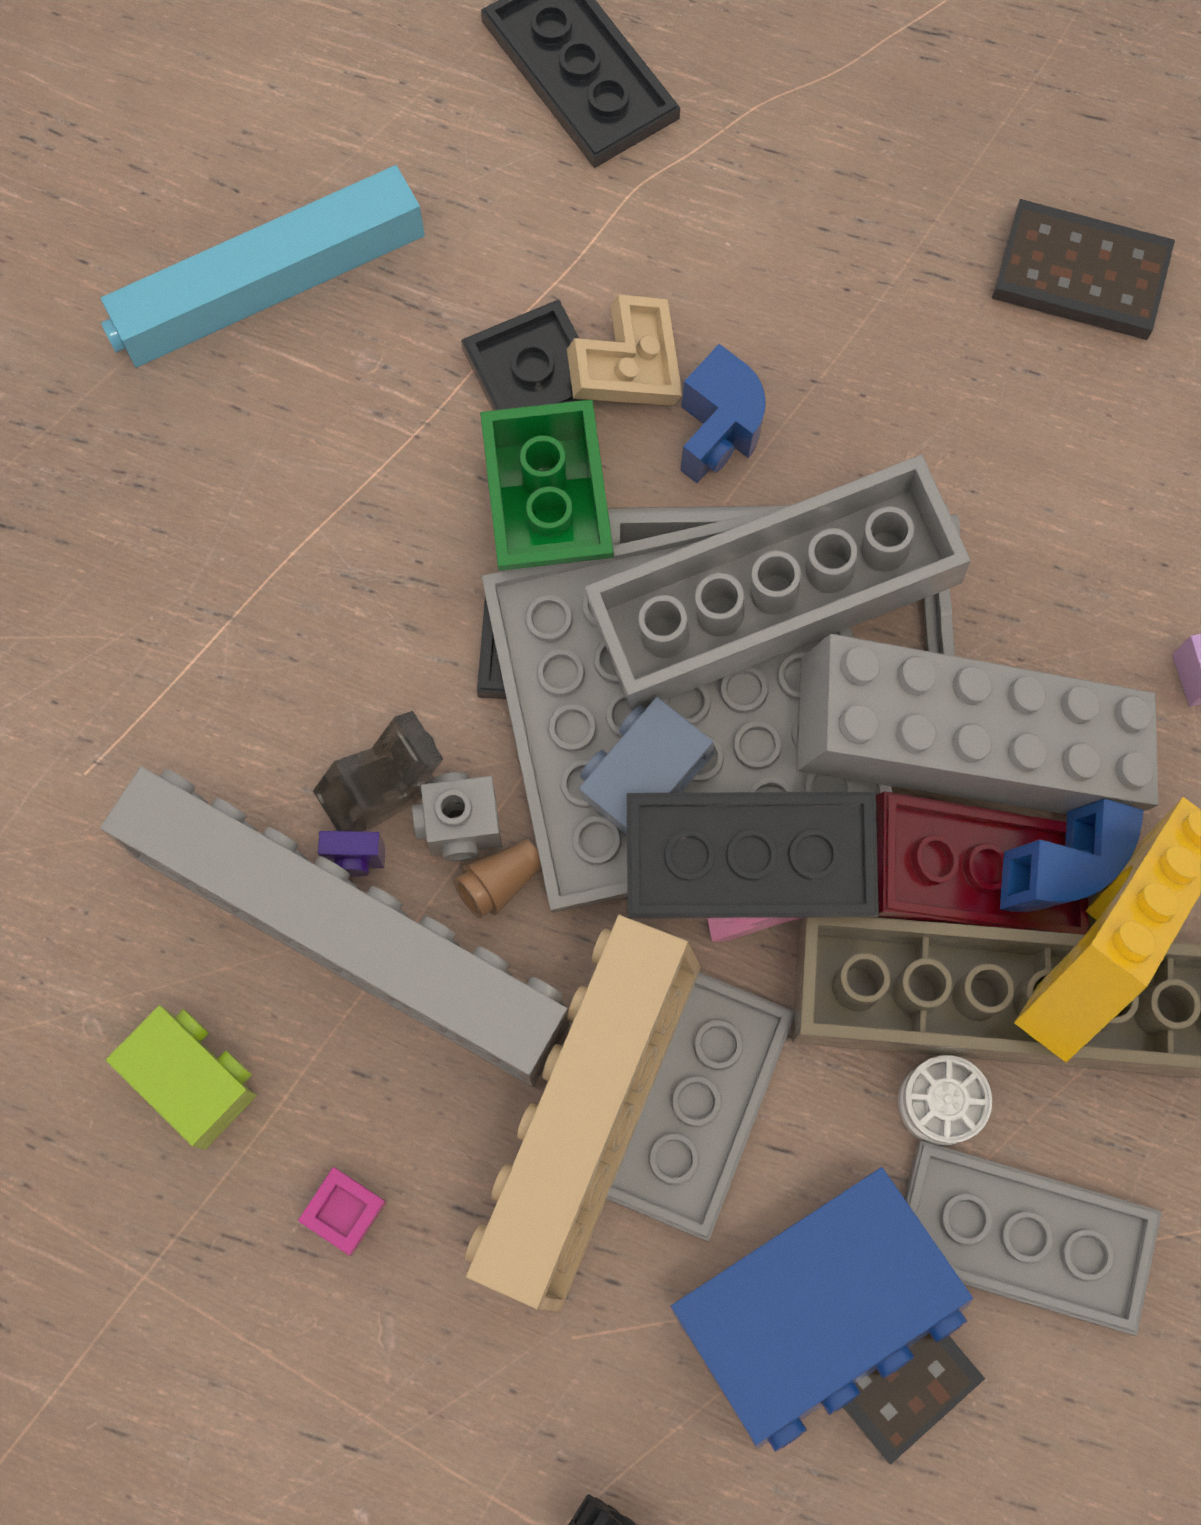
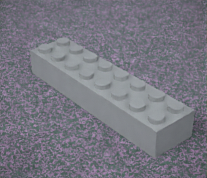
[100,766,569,1087]

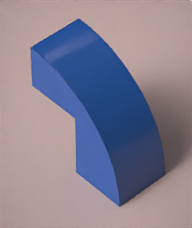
[1000,799,1144,912]

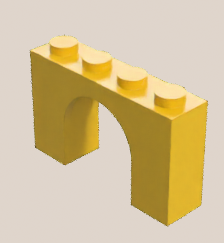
[1014,797,1201,1063]

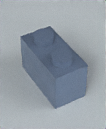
[579,697,714,835]

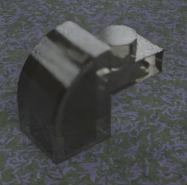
[313,711,443,832]

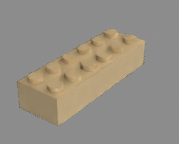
[465,915,701,1312]

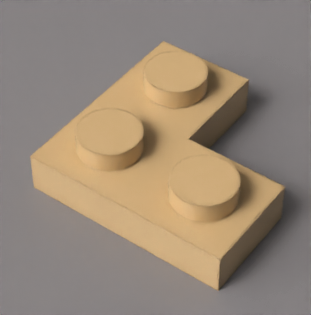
[567,294,683,406]

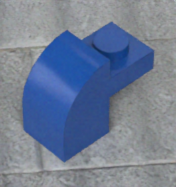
[680,344,766,483]

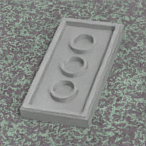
[606,972,794,1242]
[904,1141,1162,1336]

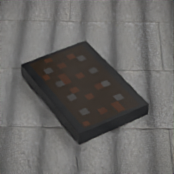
[992,199,1175,340]
[843,1333,985,1465]

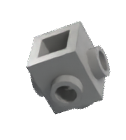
[412,772,502,861]

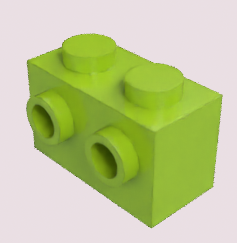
[105,1005,258,1150]

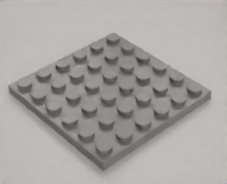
[481,505,893,913]

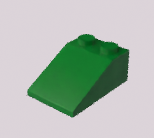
[480,399,614,571]

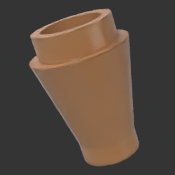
[454,839,542,918]

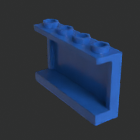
[671,1167,973,1452]

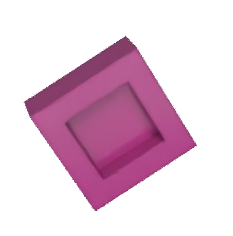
[298,1167,387,1256]

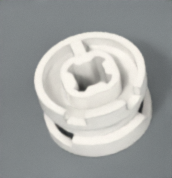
[898,1055,992,1146]

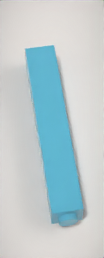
[100,165,425,368]

